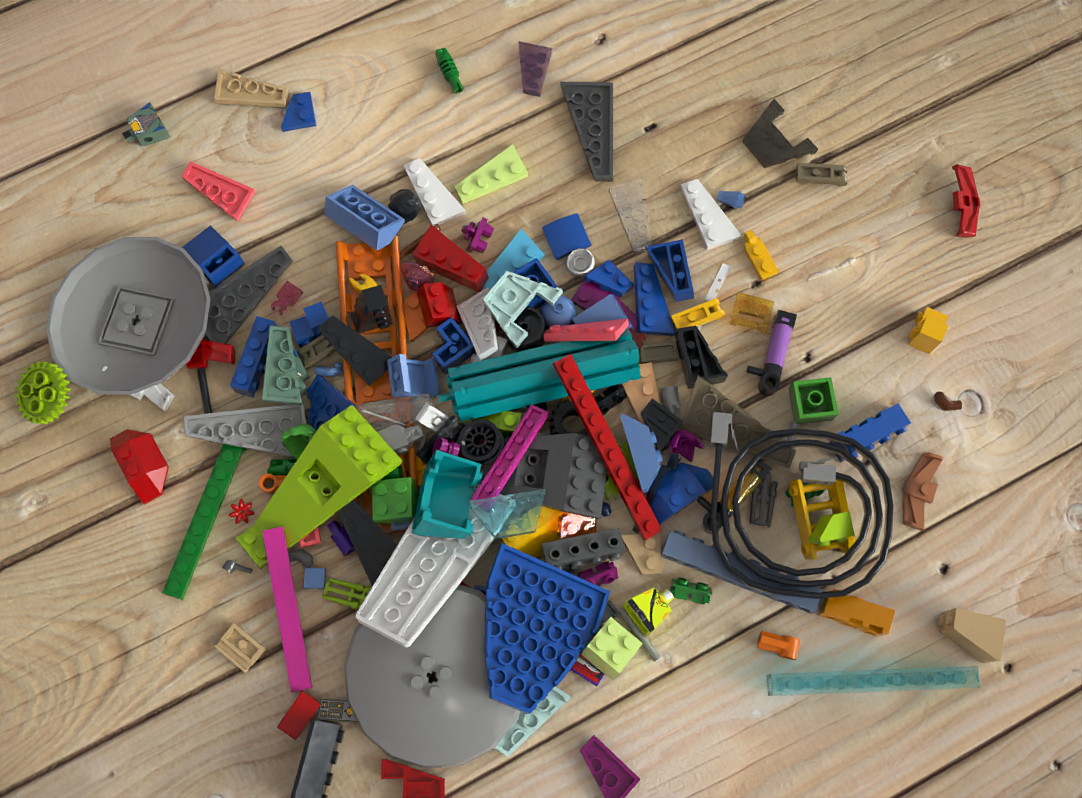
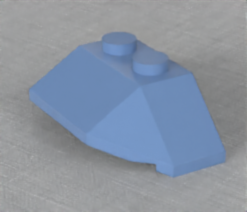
[620,414,663,493]

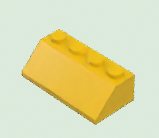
[498,505,585,558]

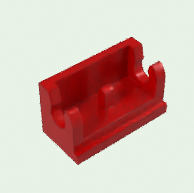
[277,690,321,740]

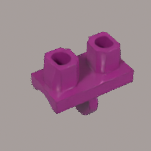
[461,217,494,253]

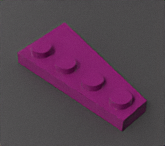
[571,281,638,340]

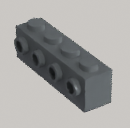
[540,528,625,570]

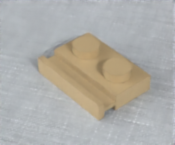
[214,623,266,673]

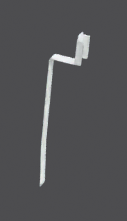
[361,410,427,450]

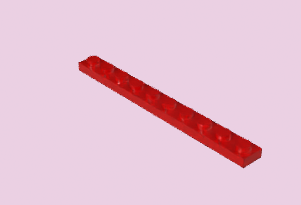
[552,354,662,540]

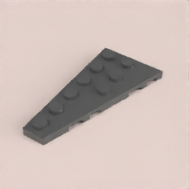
[560,82,613,182]
[205,246,293,344]

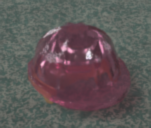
[401,262,435,292]

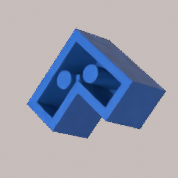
[289,302,329,348]
[432,317,476,375]

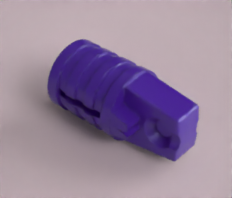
[327,521,355,556]

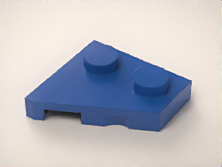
[584,260,635,297]

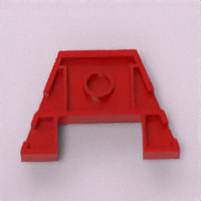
[381,759,445,798]

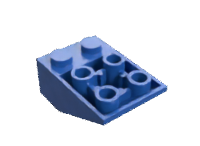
[182,225,245,287]

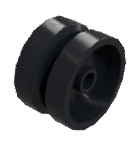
[504,306,546,352]

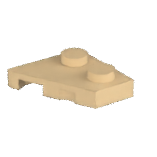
[621,534,662,575]

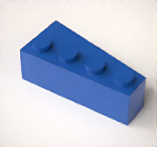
[829,403,911,463]

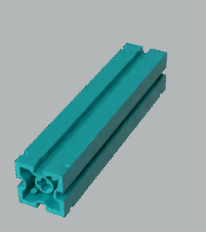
[438,327,641,422]

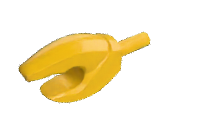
[349,274,377,294]

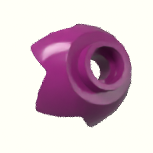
[669,429,705,462]

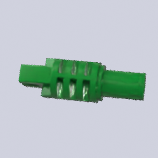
[435,48,464,94]

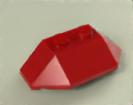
[110,429,169,504]

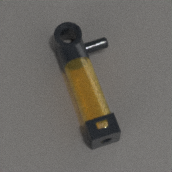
[697,460,772,534]

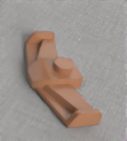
[903,453,944,531]

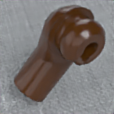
[934,391,962,411]

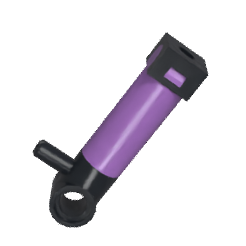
[746,310,797,396]

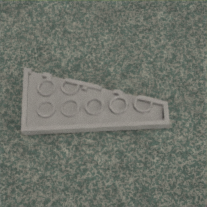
[184,403,306,458]

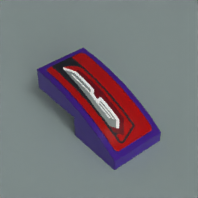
[570,652,604,686]

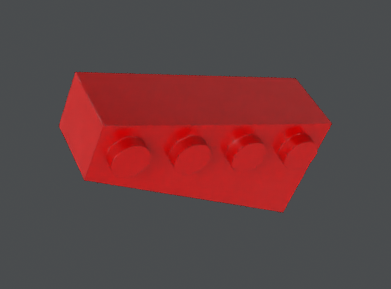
[412,225,489,292]

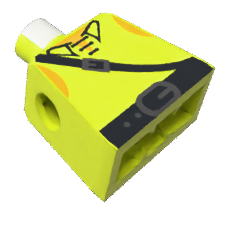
[622,588,674,637]

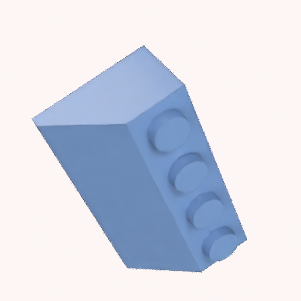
[324,185,405,251]

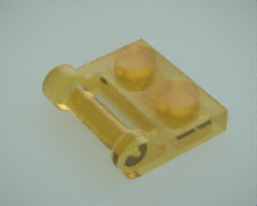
[729,292,774,334]

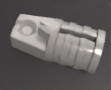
[661,386,681,419]

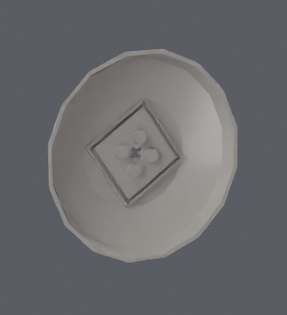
[46,237,210,395]

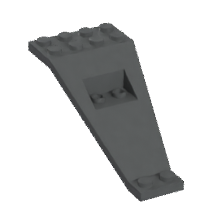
[455,433,607,519]

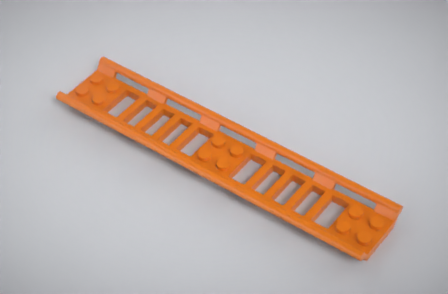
[336,236,419,534]

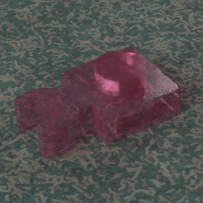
[271,281,303,316]

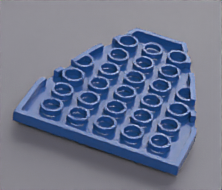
[484,543,610,714]

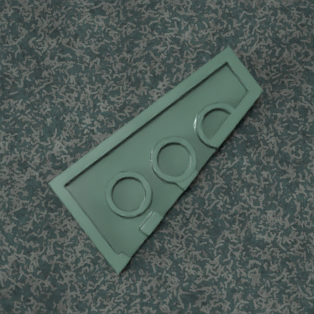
[262,326,302,405]

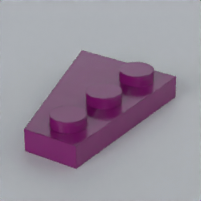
[580,735,641,798]

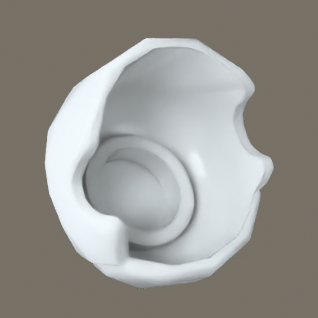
[567,249,595,277]

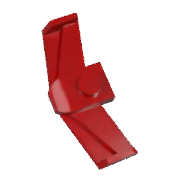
[952,164,980,238]
[186,340,236,369]

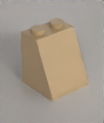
[938,608,1006,663]

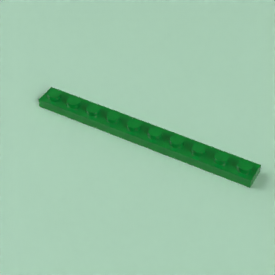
[162,409,245,600]

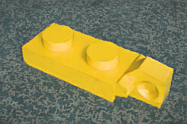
[743,229,779,281]

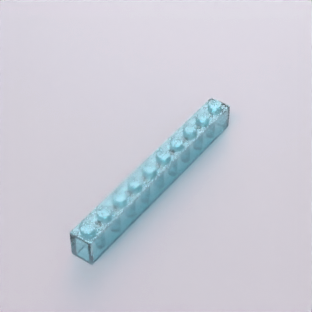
[766,666,981,696]

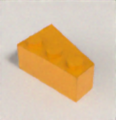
[819,589,896,637]

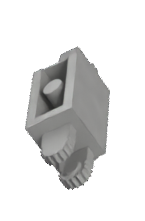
[377,424,424,455]

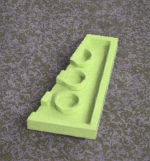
[455,144,528,204]

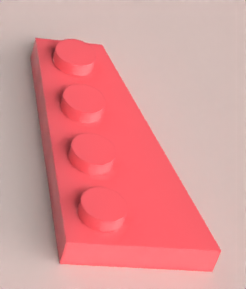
[182,161,255,222]
[543,318,629,341]

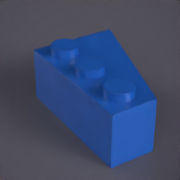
[646,239,694,302]

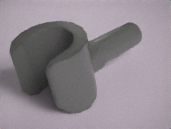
[222,560,253,574]

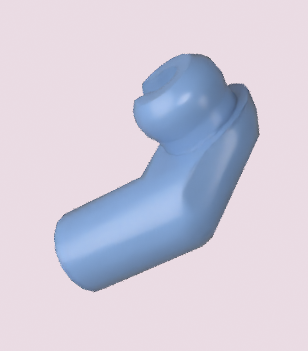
[315,362,343,377]

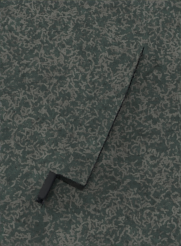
[632,452,681,533]

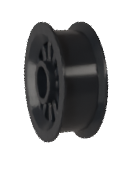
[458,419,504,465]

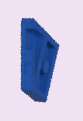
[281,92,317,132]

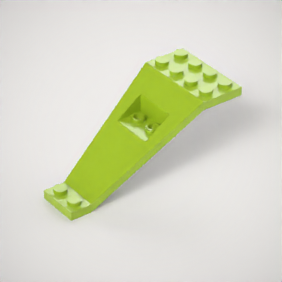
[236,405,402,570]

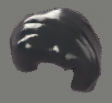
[388,189,422,224]

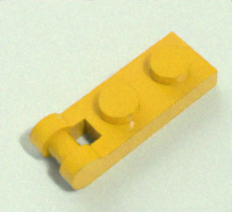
[670,298,726,331]

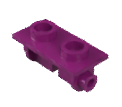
[577,561,619,586]

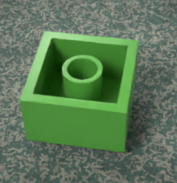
[788,377,838,424]
[372,477,418,525]

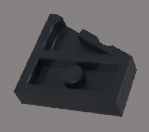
[640,398,683,452]

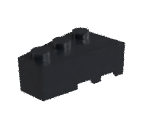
[351,285,393,333]
[675,325,728,389]

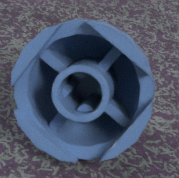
[540,295,577,329]

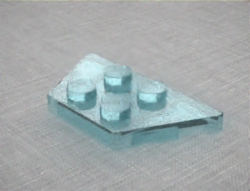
[468,489,546,539]

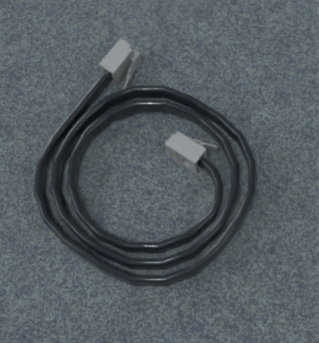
[710,412,894,599]

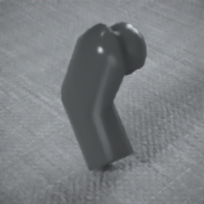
[288,549,313,568]

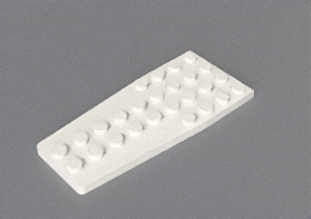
[356,483,516,648]

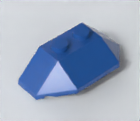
[647,462,713,525]

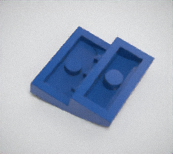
[542,213,592,260]

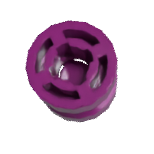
[433,437,460,456]

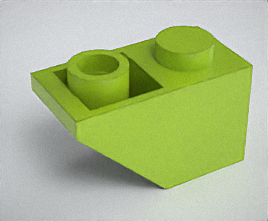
[808,512,855,546]

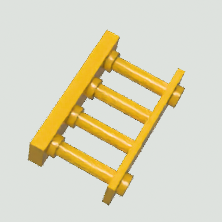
[789,472,855,560]

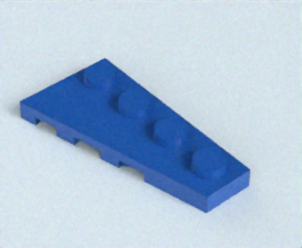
[633,262,675,336]

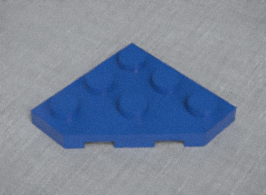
[307,375,356,432]

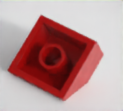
[417,282,462,328]

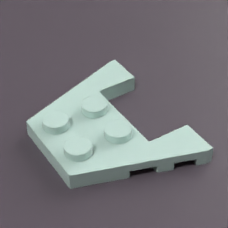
[483,271,563,348]

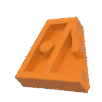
[403,292,429,342]

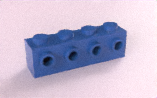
[230,316,277,397]

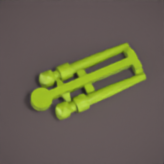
[322,578,372,610]

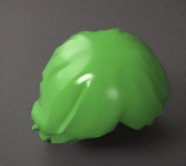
[281,424,316,460]

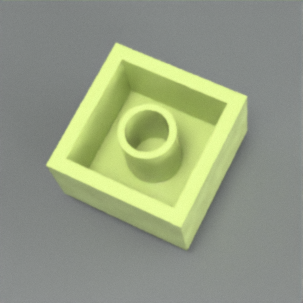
[581,617,643,681]

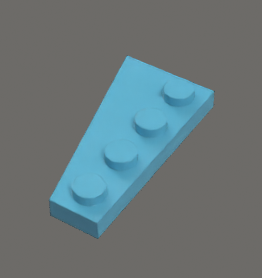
[481,229,545,291]

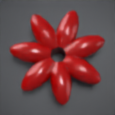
[229,499,255,524]

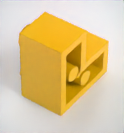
[908,307,948,354]

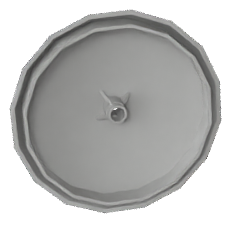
[344,584,520,769]

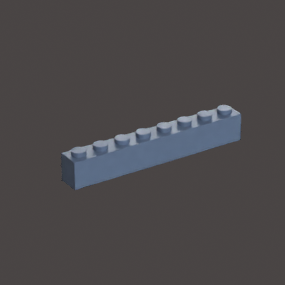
[661,530,823,614]

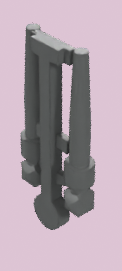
[750,473,778,527]

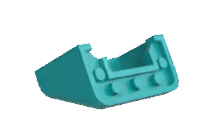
[411,450,482,539]

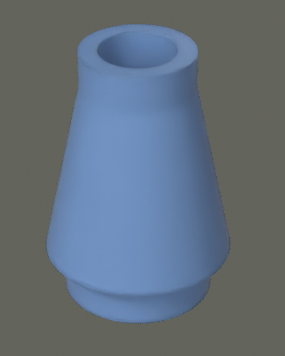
[717,190,745,209]

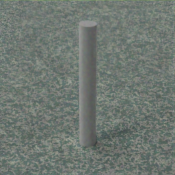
[619,607,661,662]

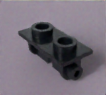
[594,384,627,415]

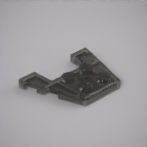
[742,99,818,168]

